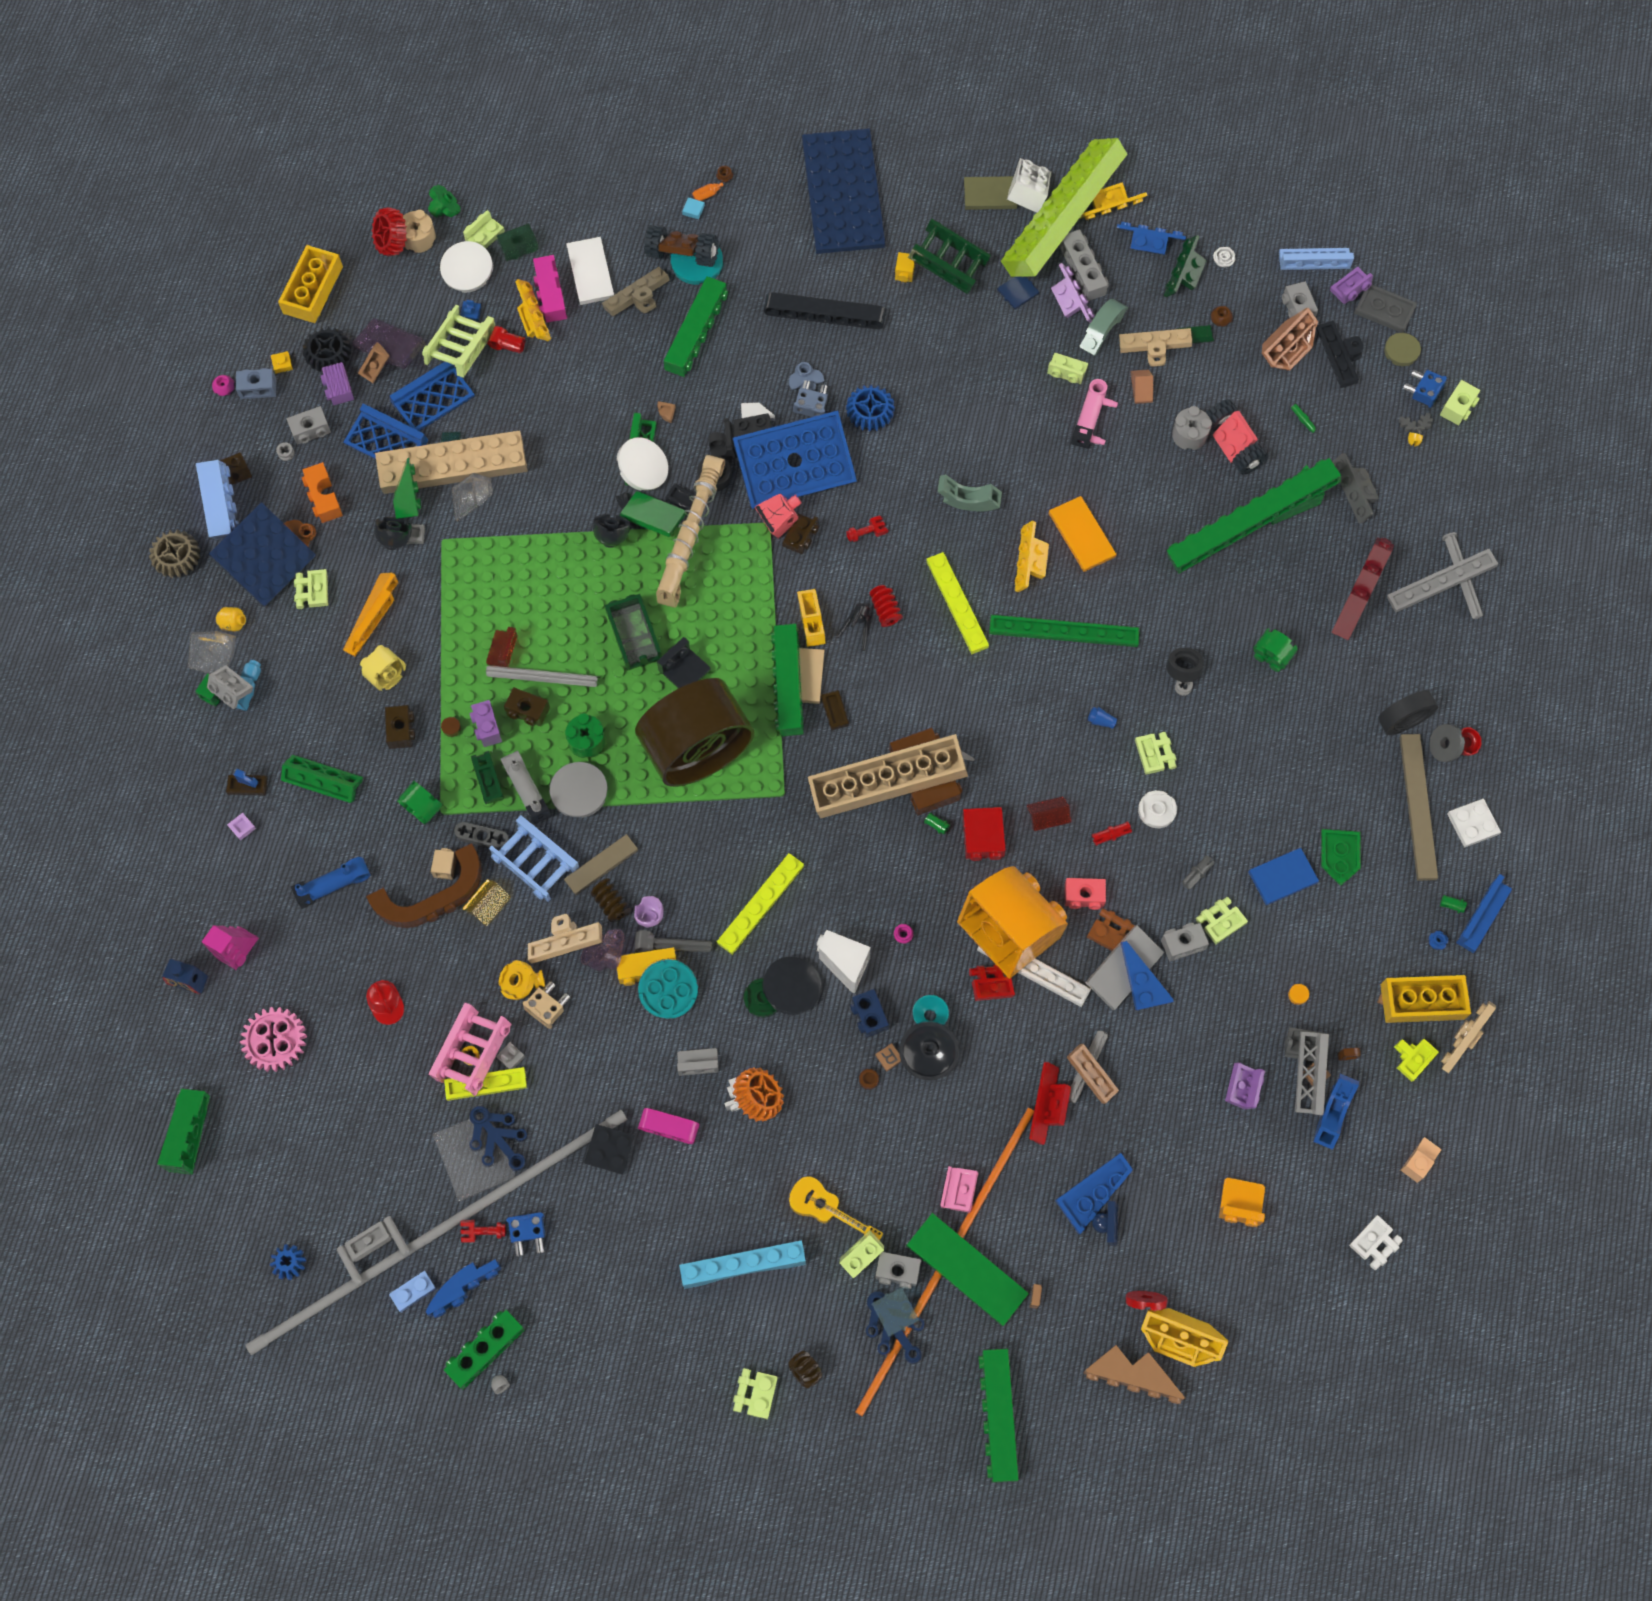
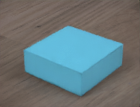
[682,198,705,220]

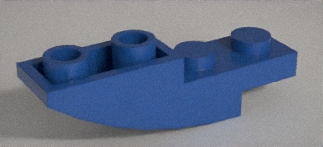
[426,1259,502,1318]

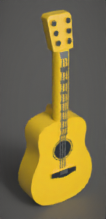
[789,1177,883,1240]

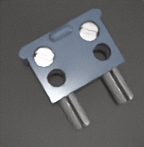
[793,380,828,417]

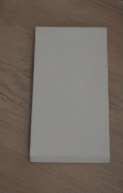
[1085,925,1164,1010]

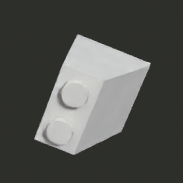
[817,930,871,993]

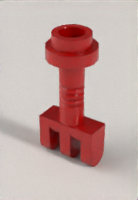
[846,515,889,542]
[460,1220,506,1242]

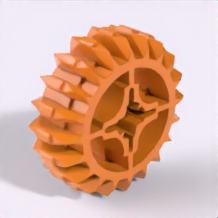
[732,1067,784,1122]

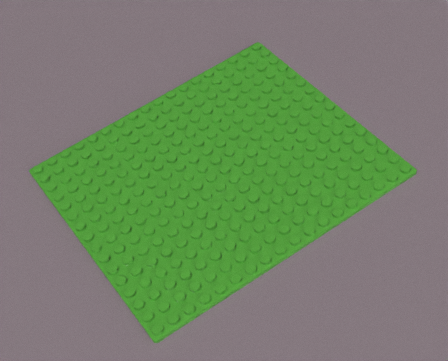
[440,523,785,815]

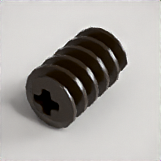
[591,878,631,922]

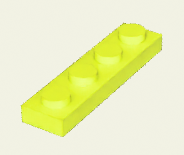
[444,1067,527,1101]

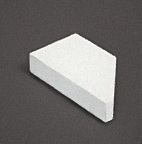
[741,403,775,421]

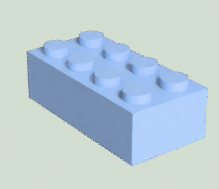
[196,460,239,540]

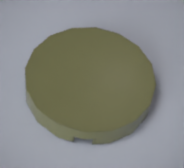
[1384,333,1421,367]

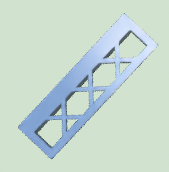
[1279,248,1354,270]

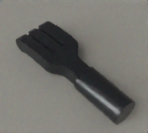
[616,492,635,526]

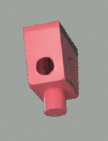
[755,494,802,539]

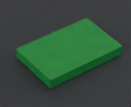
[620,491,685,537]

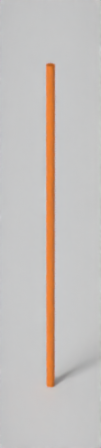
[855,1108,1034,1417]

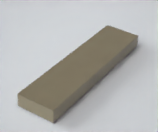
[564,834,638,896]

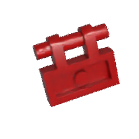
[969,964,1015,1001]

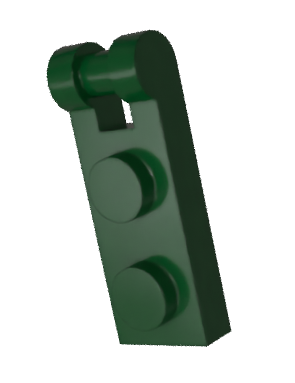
[471,751,504,805]

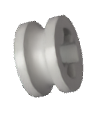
[276,442,294,461]
[1175,681,1193,696]

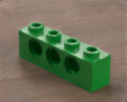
[444,1310,525,1390]

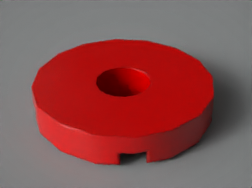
[1126,1291,1168,1311]

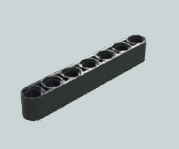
[763,292,886,329]

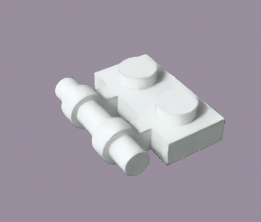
[1349,1215,1403,1270]

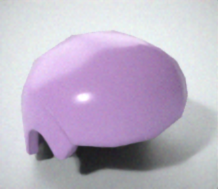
[634,896,664,928]

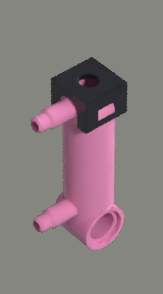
[1071,379,1118,449]

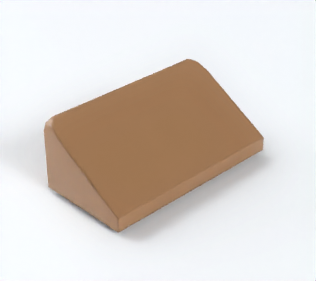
[358,342,390,383]

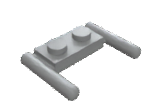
[337,1216,410,1285]

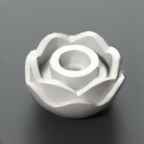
[1213,247,1235,268]

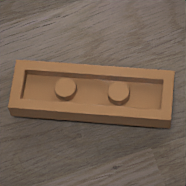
[1067,1044,1119,1104]

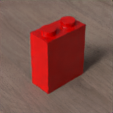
[962,807,1006,861]

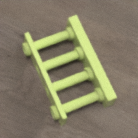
[422,305,495,378]

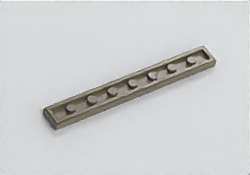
[1400,734,1438,881]

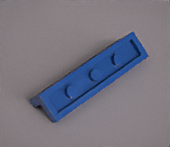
[1456,874,1512,953]

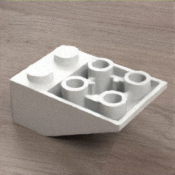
[1007,158,1051,213]

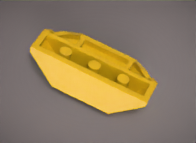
[1141,1308,1228,1367]

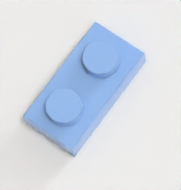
[389,1271,436,1312]

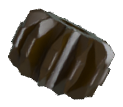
[788,1350,822,1388]

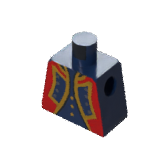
[162,959,208,994]

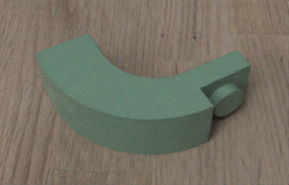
[1080,299,1128,356]
[938,474,1002,511]

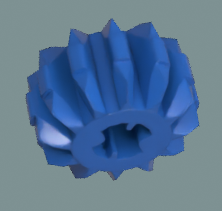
[270,1244,306,1280]

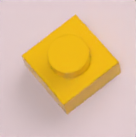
[271,351,293,374]

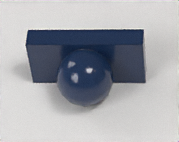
[1092,1201,1118,1246]

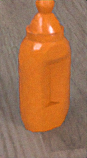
[692,183,723,201]

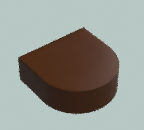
[1337,1048,1361,1061]

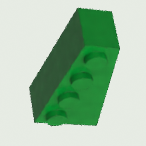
[157,1089,210,1175]

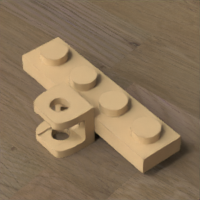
[1119,328,1192,366]
[528,914,602,964]
[1441,1001,1496,1073]

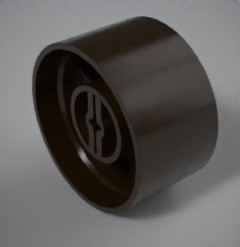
[635,678,755,787]

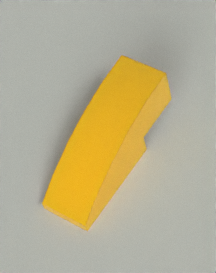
[797,589,825,647]

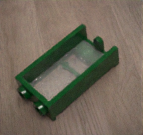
[605,594,662,671]

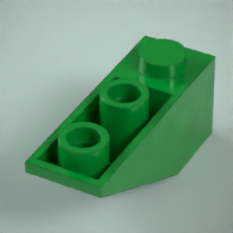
[393,458,422,519]

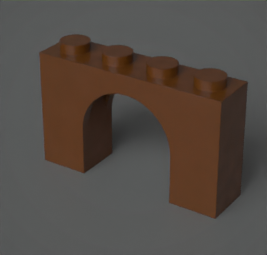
[889,728,962,816]

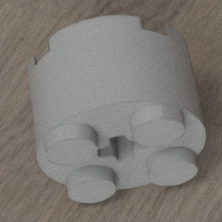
[1172,406,1212,450]

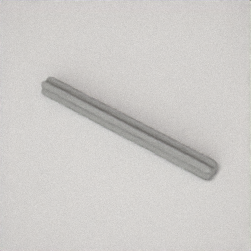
[486,666,598,687]

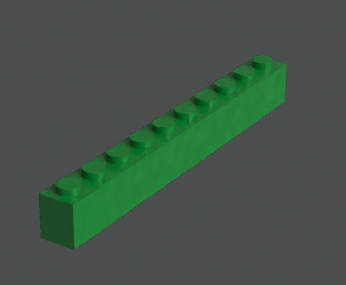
[1167,458,1341,574]

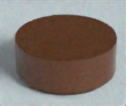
[441,717,461,737]
[859,1069,879,1090]

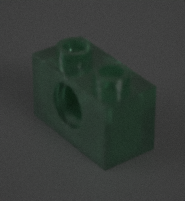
[496,223,539,262]

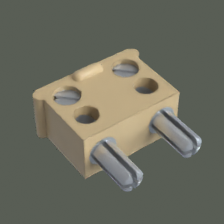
[523,982,570,1029]

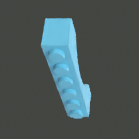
[679,1240,806,1289]

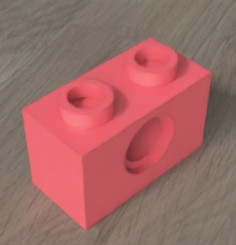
[1065,878,1106,910]

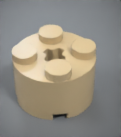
[403,210,436,253]

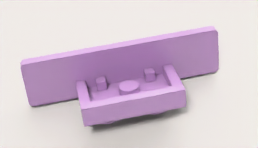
[1051,263,1095,323]

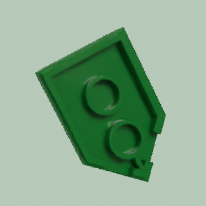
[1321,829,1361,886]

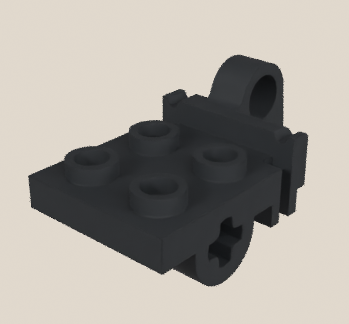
[708,413,771,459]

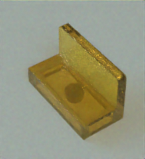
[463,879,511,926]

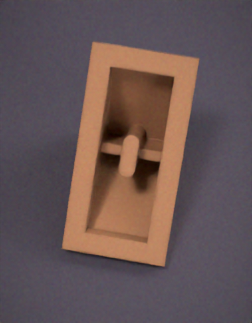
[1131,370,1153,404]

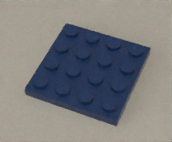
[208,502,316,607]

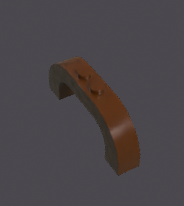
[366,843,482,928]

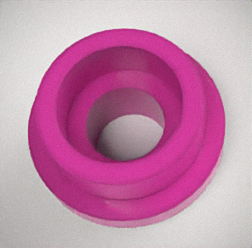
[894,924,913,944]

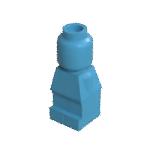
[237,660,261,711]

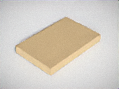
[799,648,824,704]

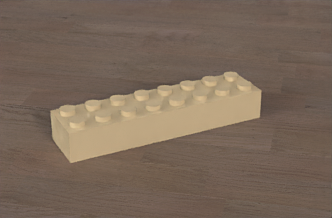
[375,431,528,494]
[808,734,968,819]

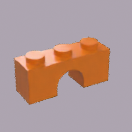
[301,462,343,523]

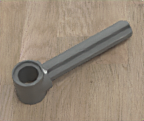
[634,930,712,953]

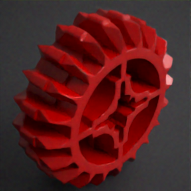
[371,207,407,256]

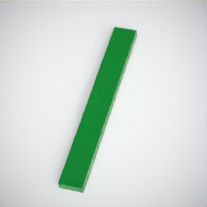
[989,615,1139,647]

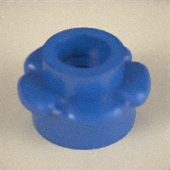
[1429,931,1448,950]

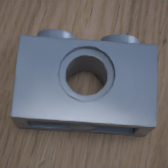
[236,368,276,399]

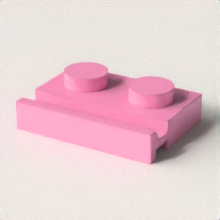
[940,1166,978,1213]

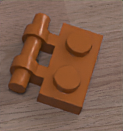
[1087,908,1135,951]

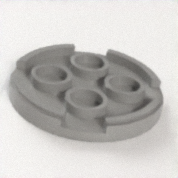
[550,762,608,818]

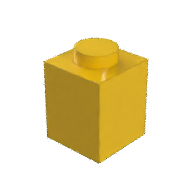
[895,252,915,282]

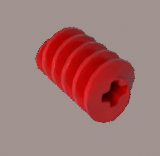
[869,585,903,627]

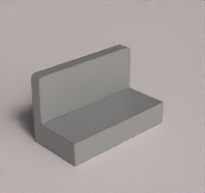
[677,1048,719,1076]

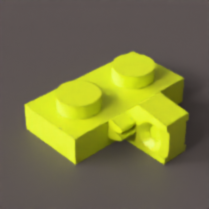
[1394,1039,1439,1082]

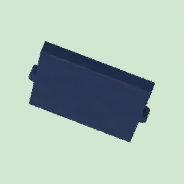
[997,277,1039,309]

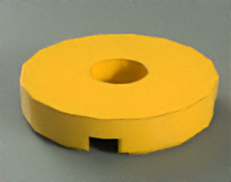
[499,960,535,1000]

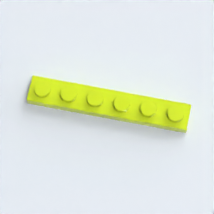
[926,552,989,655]
[717,853,804,955]

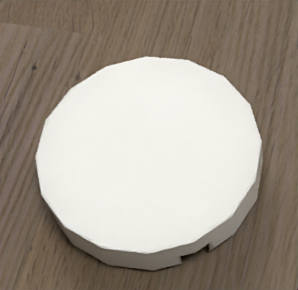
[1138,790,1177,828]

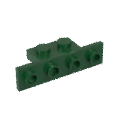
[1164,235,1207,297]

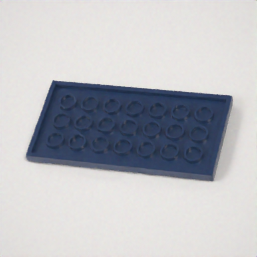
[802,128,885,254]

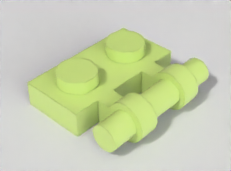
[294,569,328,609]
[1135,732,1177,775]
[1196,897,1248,945]
[733,1368,778,1420]

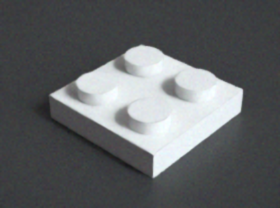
[1447,799,1501,848]

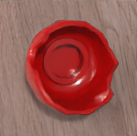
[1460,727,1482,756]

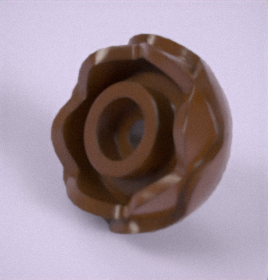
[1211,306,1233,327]

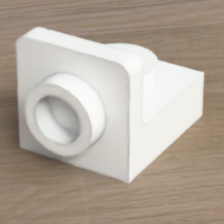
[724,1078,741,1112]

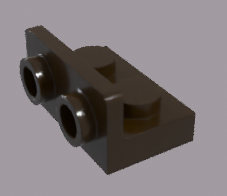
[782,513,820,554]

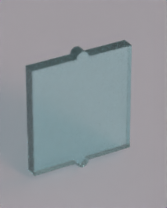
[872,1288,919,1337]

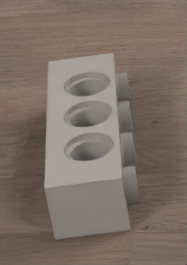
[1059,230,1109,301]

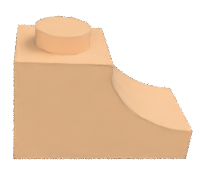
[1400,1137,1441,1183]

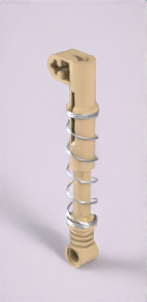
[656,455,725,608]

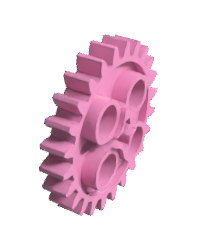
[240,1007,307,1072]

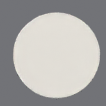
[440,241,493,293]
[617,438,668,491]

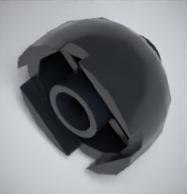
[593,514,630,548]
[374,517,412,550]

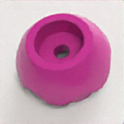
[212,375,234,396]

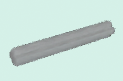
[1069,1031,1108,1103]

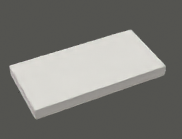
[566,237,614,305]

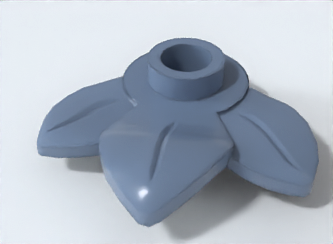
[789,362,824,391]

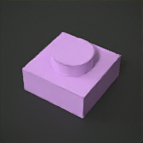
[227,813,256,841]

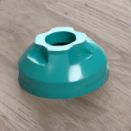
[913,995,949,1025]

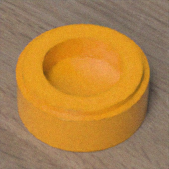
[1288,984,1309,1005]

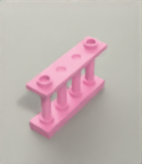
[429,1003,511,1096]

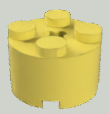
[360,645,406,691]

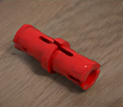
[1092,821,1132,846]

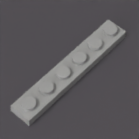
[1387,549,1498,613]

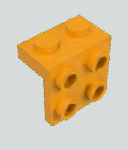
[1219,1178,1265,1227]

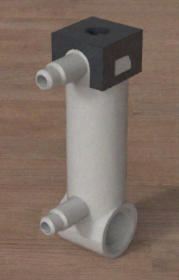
[500,750,551,824]

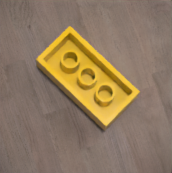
[278,245,343,323]
[1380,975,1471,1023]

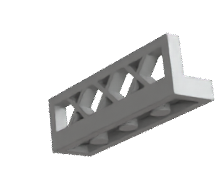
[1295,1031,1329,1115]

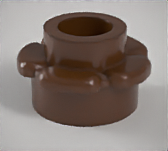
[716,166,733,182]

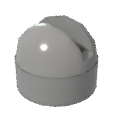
[491,1375,510,1394]

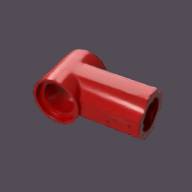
[487,326,526,353]

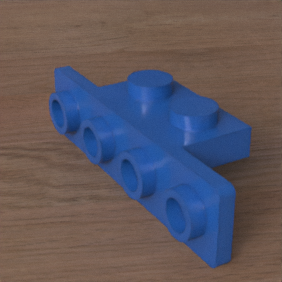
[1116,222,1186,255]

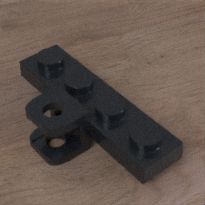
[1316,320,1364,388]

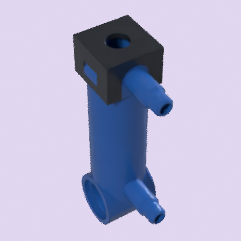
[291,857,371,909]

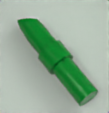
[1291,404,1315,433]

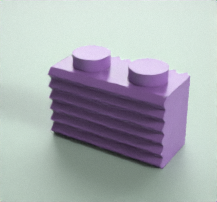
[320,362,354,405]

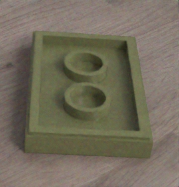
[964,176,1017,210]

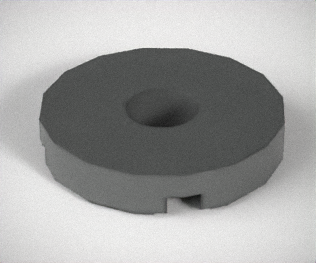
[1429,724,1465,762]

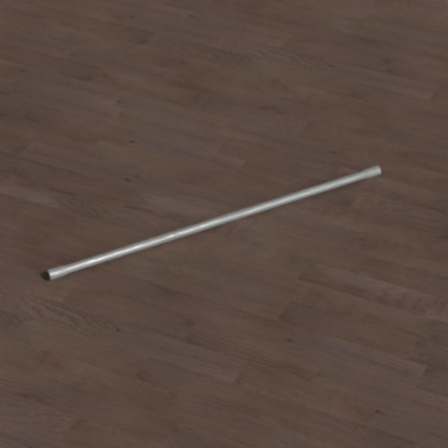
[245,1110,627,1355]

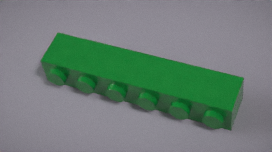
[664,276,728,377]
[771,624,804,737]
[978,1349,1019,1483]

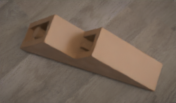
[1083,1345,1185,1404]

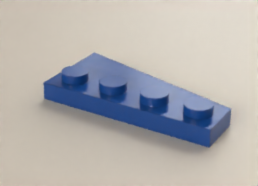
[1055,1153,1133,1234]

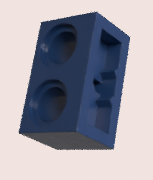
[850,989,889,1038]

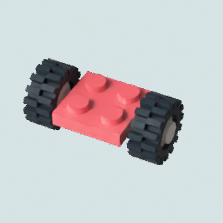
[1206,399,1268,475]

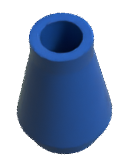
[1087,707,1117,729]

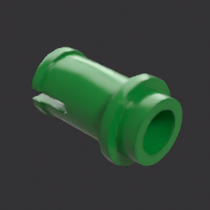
[924,813,950,835]
[1440,895,1467,914]

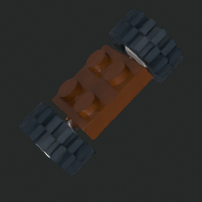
[644,225,719,267]

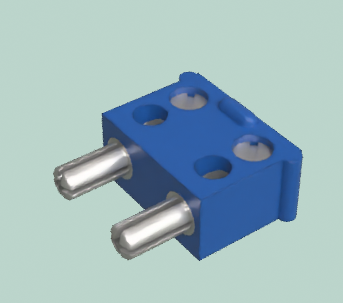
[1403,370,1447,408]
[506,1212,545,1257]

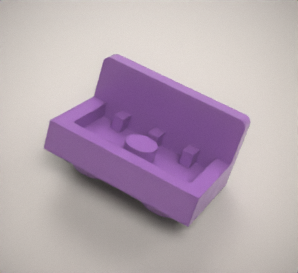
[1330,267,1373,304]
[1225,1063,1265,1110]

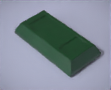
[1177,325,1214,344]

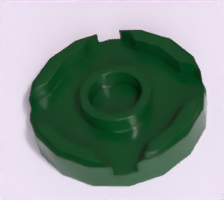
[743,978,778,1018]

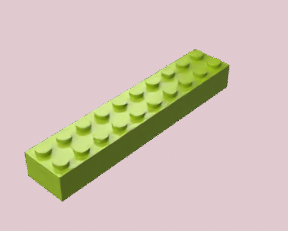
[1001,138,1127,277]

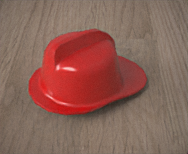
[366,980,404,1025]

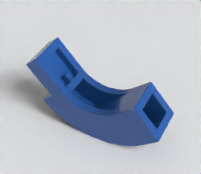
[1313,1074,1359,1150]

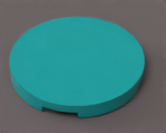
[671,248,723,285]
[638,959,698,1018]

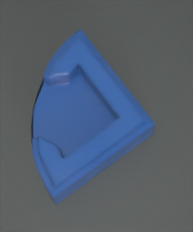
[234,769,258,788]

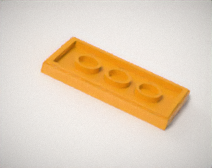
[1049,496,1117,572]

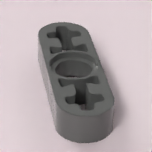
[454,822,509,850]

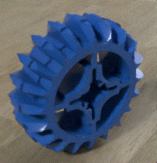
[846,384,895,432]

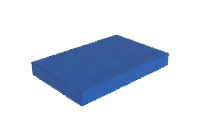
[1248,848,1319,906]

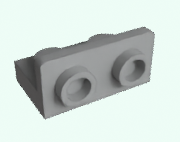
[207,665,253,709]

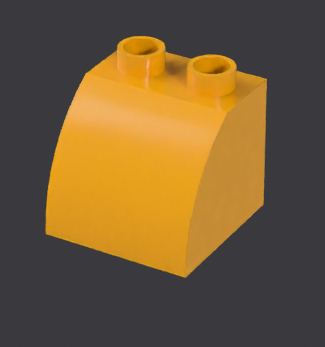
[957,866,1068,979]

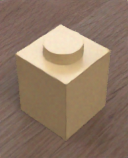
[431,848,457,880]

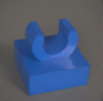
[460,300,482,322]

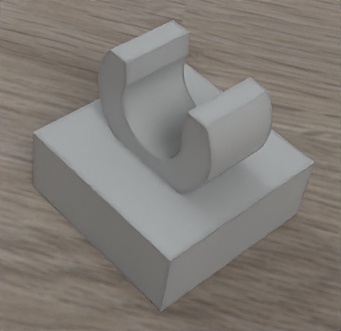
[496,1042,525,1069]

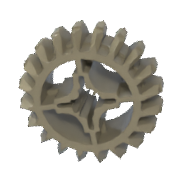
[149,529,200,578]

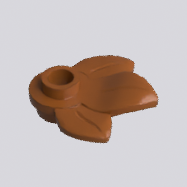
[284,520,316,547]

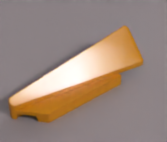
[343,573,398,657]

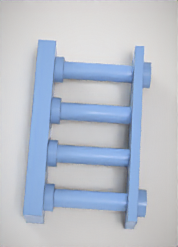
[489,815,579,902]

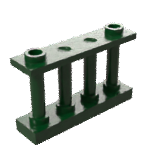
[908,218,991,294]

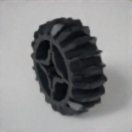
[303,326,351,372]

